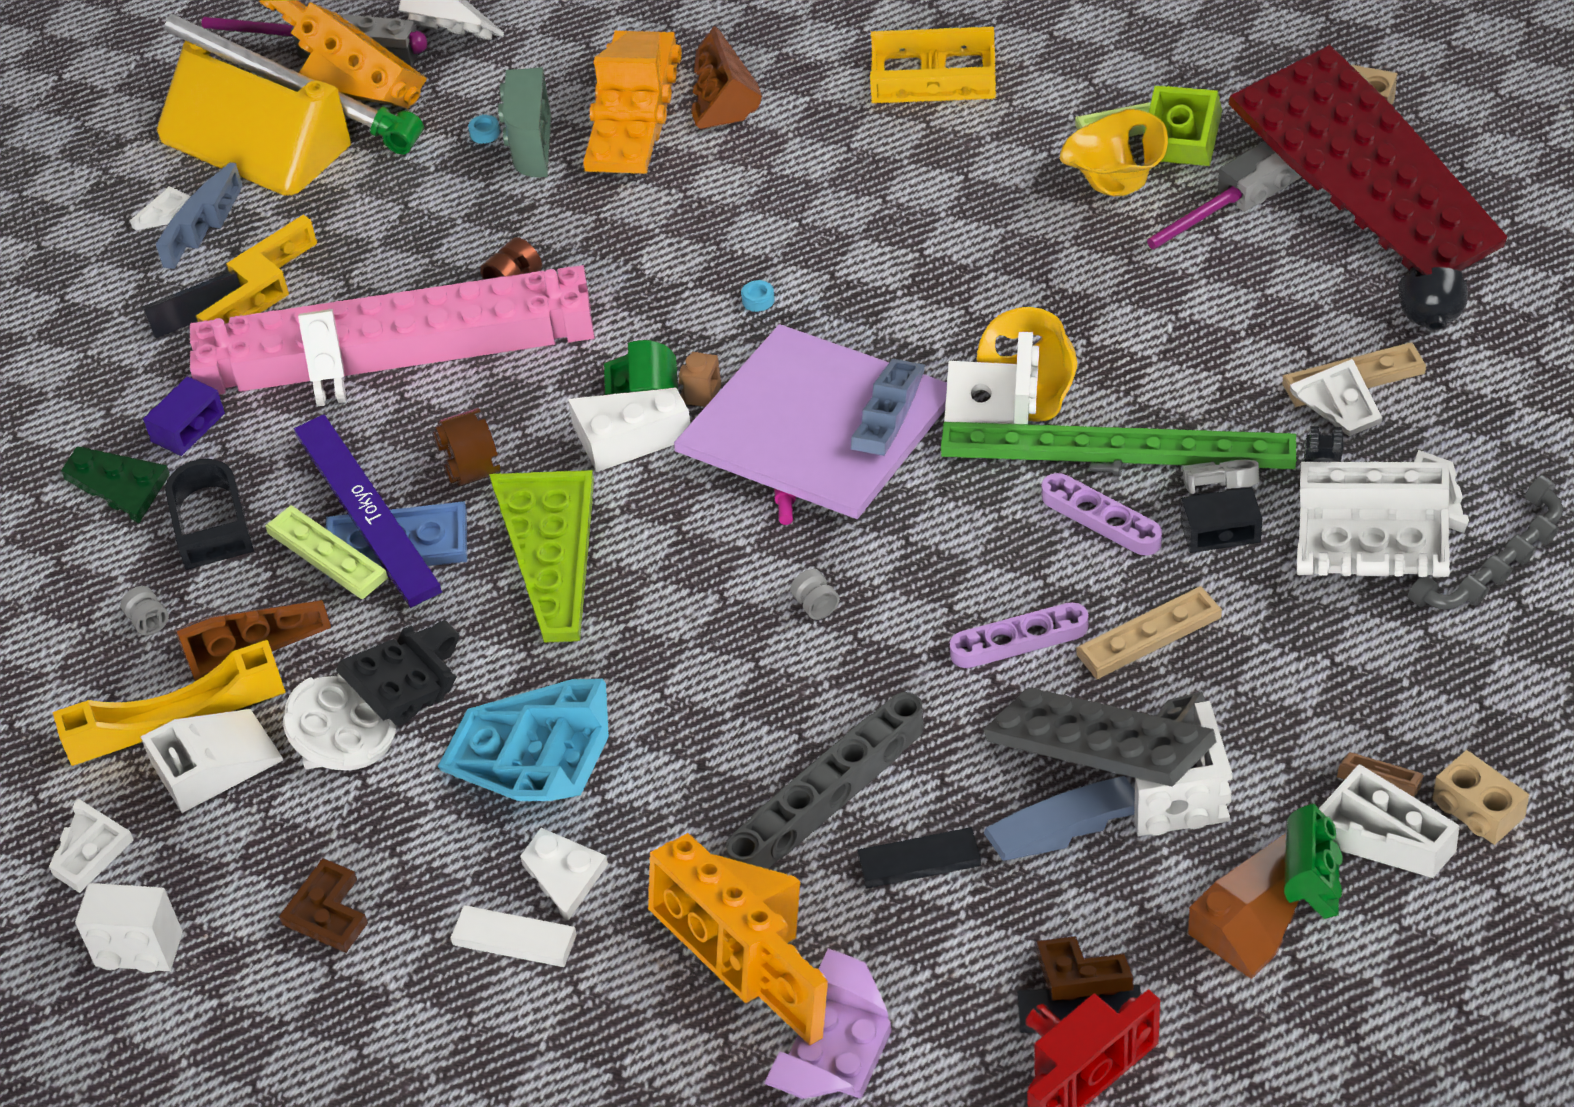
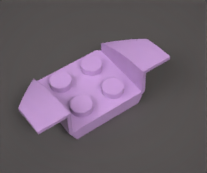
[765,949,891,1099]

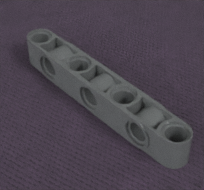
[725,692,924,869]

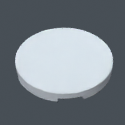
[283,673,396,770]

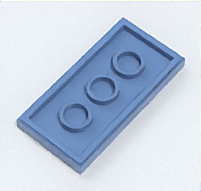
[326,501,467,577]

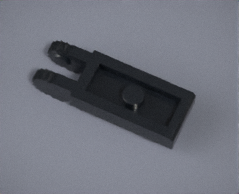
[1303,426,1343,462]

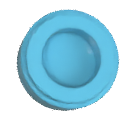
[468,115,500,144]
[741,280,775,312]

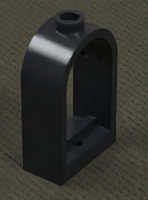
[165,459,254,570]

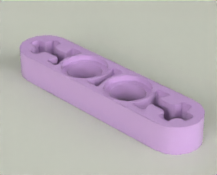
[1042,473,1162,555]
[950,602,1088,668]

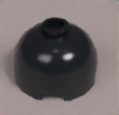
[1398,267,1468,330]

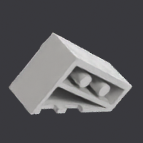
[568,388,690,472]
[1319,764,1459,878]

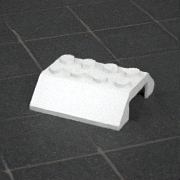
[1297,462,1449,577]

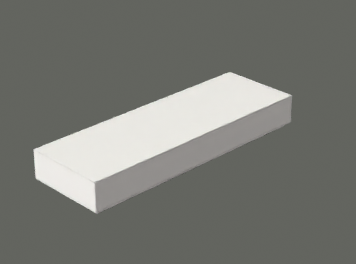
[451,905,577,967]

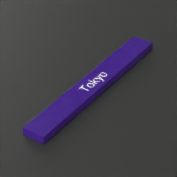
[294,414,442,608]

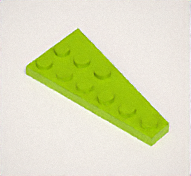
[489,470,594,642]

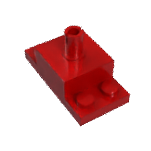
[1026,989,1160,1107]

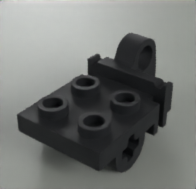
[336,620,460,726]

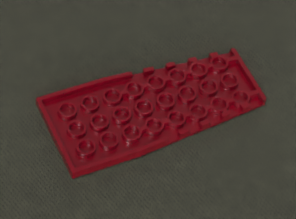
[1228,45,1507,275]

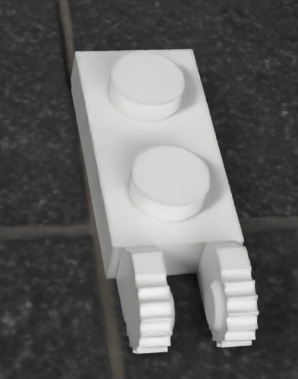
[298,309,346,406]

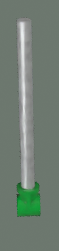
[164,14,424,154]

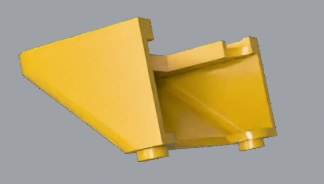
[157,40,351,196]

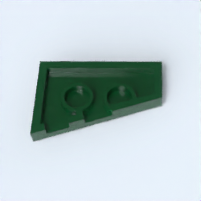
[61,446,170,524]

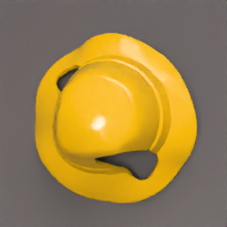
[1060,109,1168,196]
[977,307,1078,422]

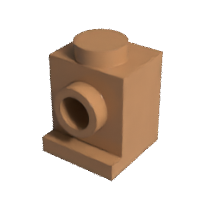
[679,352,721,407]

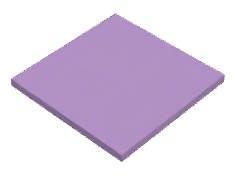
[674,324,947,519]

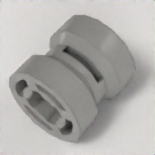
[790,569,840,620]
[120,586,169,636]

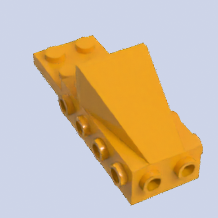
[259,0,428,109]
[583,30,681,174]
[648,833,828,1045]

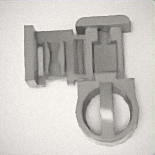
[1182,460,1260,493]

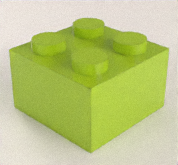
[1142,85,1222,166]

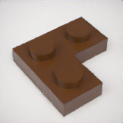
[279,858,368,953]
[1036,936,1133,1001]

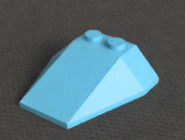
[438,679,609,801]

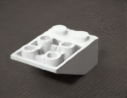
[399,0,504,40]
[141,709,283,813]

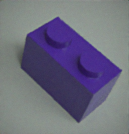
[143,376,225,456]

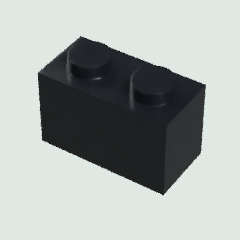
[1180,487,1263,553]

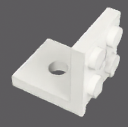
[944,332,1039,425]
[1134,701,1233,836]

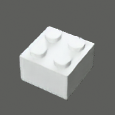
[75,883,183,973]

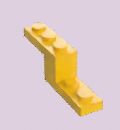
[196,214,317,324]

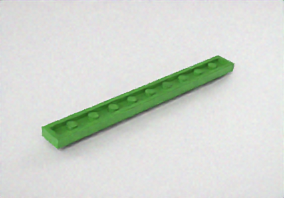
[941,422,1296,469]

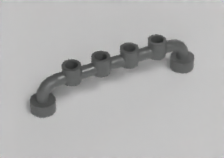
[1407,475,1563,610]

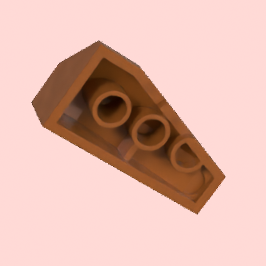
[691,26,763,129]
[174,600,331,681]
[1188,833,1299,979]

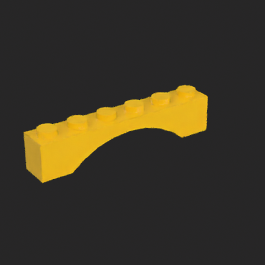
[52,640,286,766]

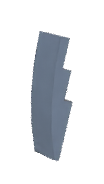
[156,162,243,269]
[851,358,925,456]
[984,776,1135,861]

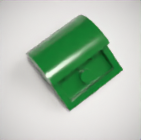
[604,340,678,395]
[1284,803,1342,919]

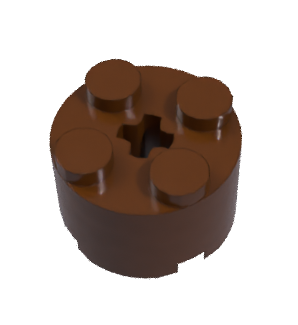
[432,408,501,486]

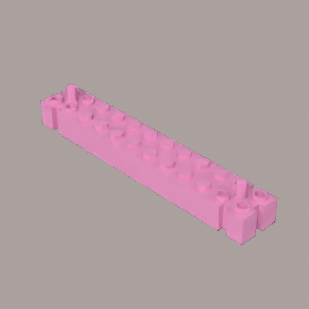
[190,265,594,395]

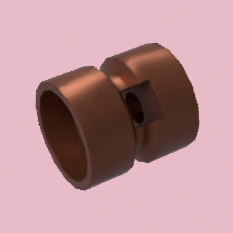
[480,237,542,280]

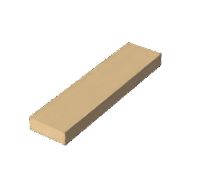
[1282,342,1426,407]
[1077,586,1222,679]

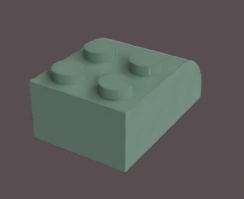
[498,67,552,177]

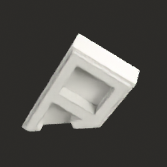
[130,187,191,230]

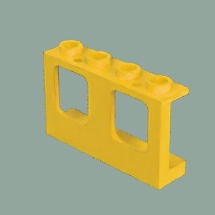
[870,27,996,103]

